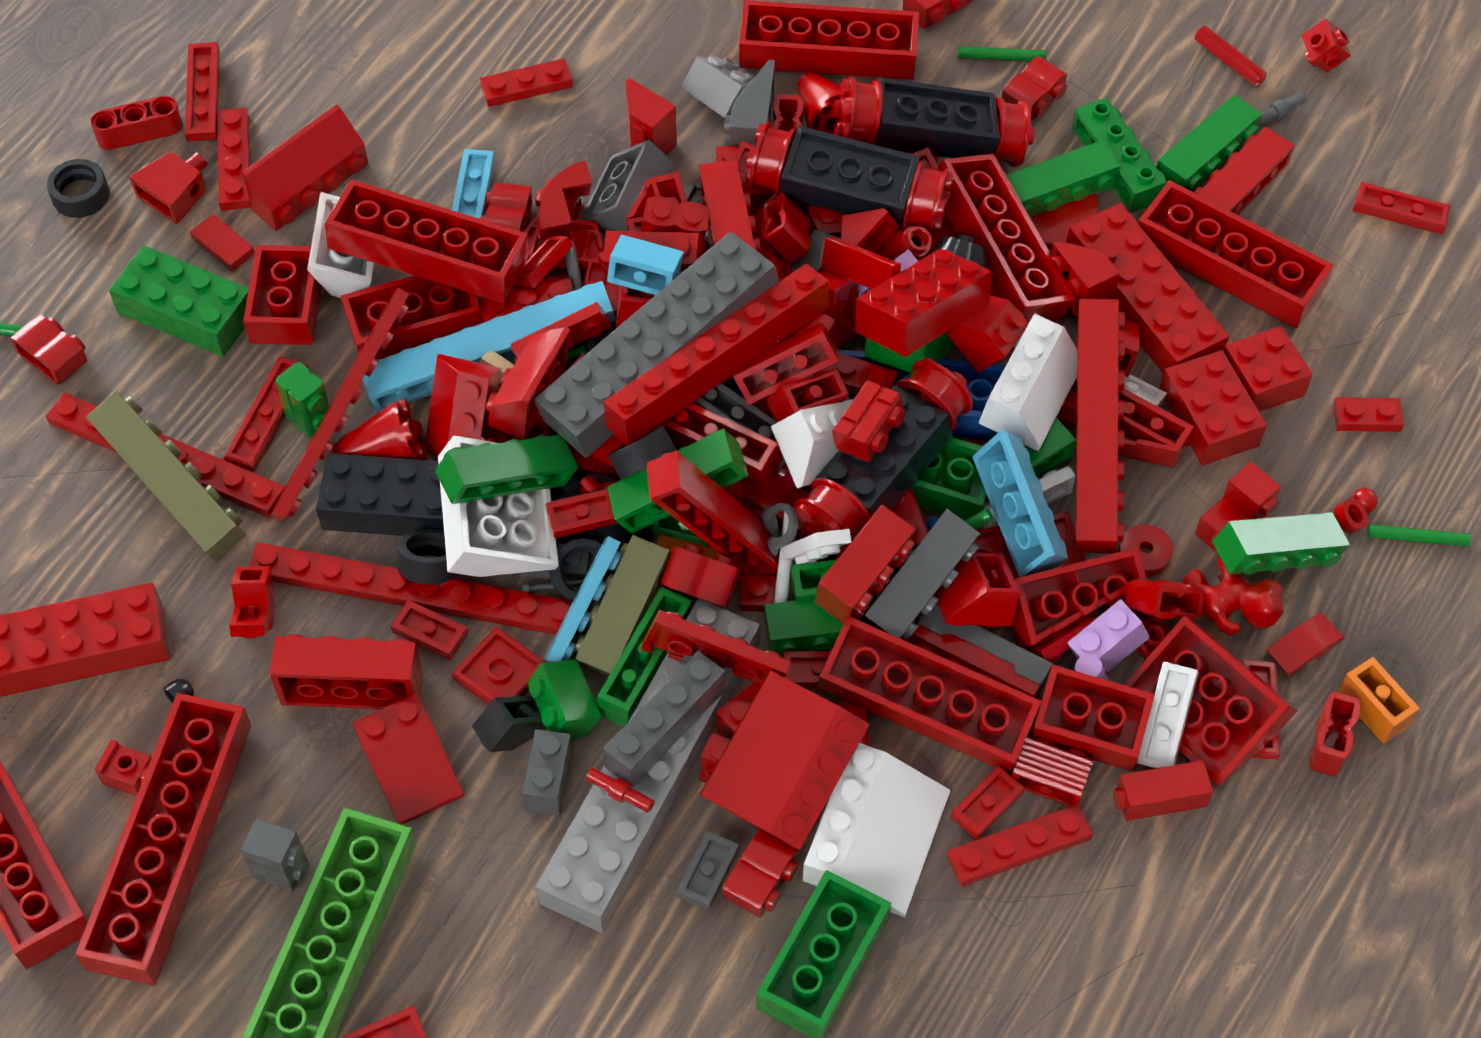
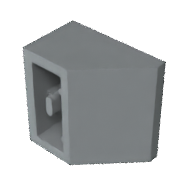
[681,55,755,118]

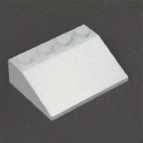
[438,435,559,577]
[803,743,950,917]

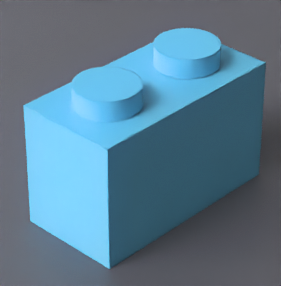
[607,234,684,295]

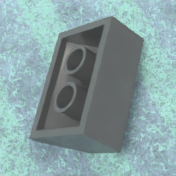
[580,140,673,234]

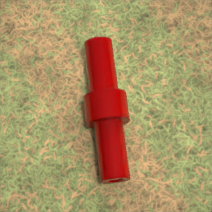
[585,767,655,813]

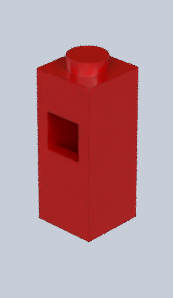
[1113,760,1213,821]

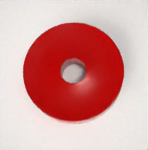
[1118,524,1173,577]

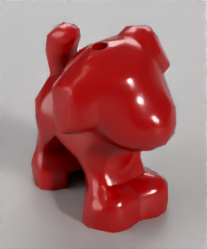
[1182,557,1284,636]

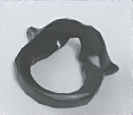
[762,503,798,556]

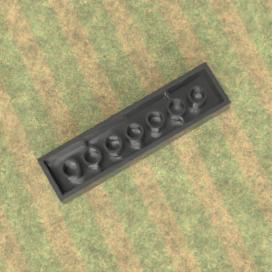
[534,231,780,458]

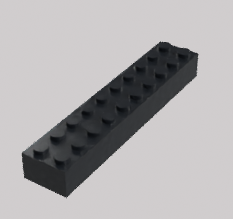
[316,453,653,552]

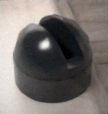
[163,679,194,704]

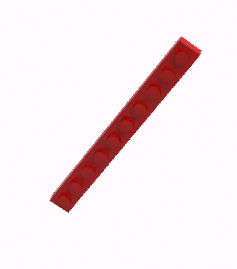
[248,542,575,638]

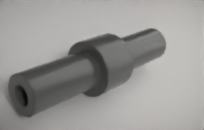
[1259,91,1307,127]

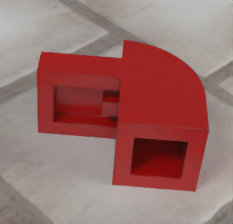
[229,566,274,639]

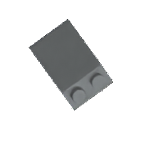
[724,60,775,146]

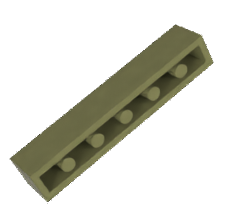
[86,390,247,561]

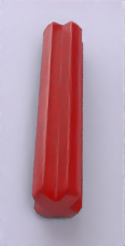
[1194,26,1267,86]

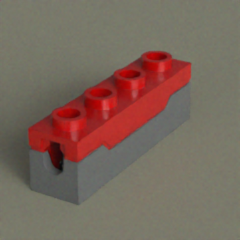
[910,604,1052,699]

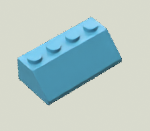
[972,430,1068,578]

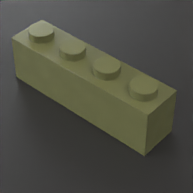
[575,535,671,677]

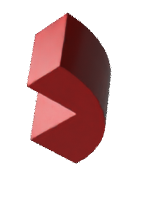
[537,160,592,241]

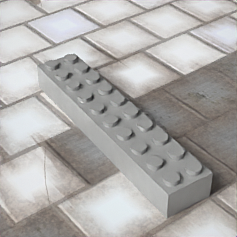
[535,598,760,934]

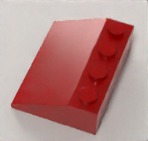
[1124,616,1298,786]
[700,671,870,850]

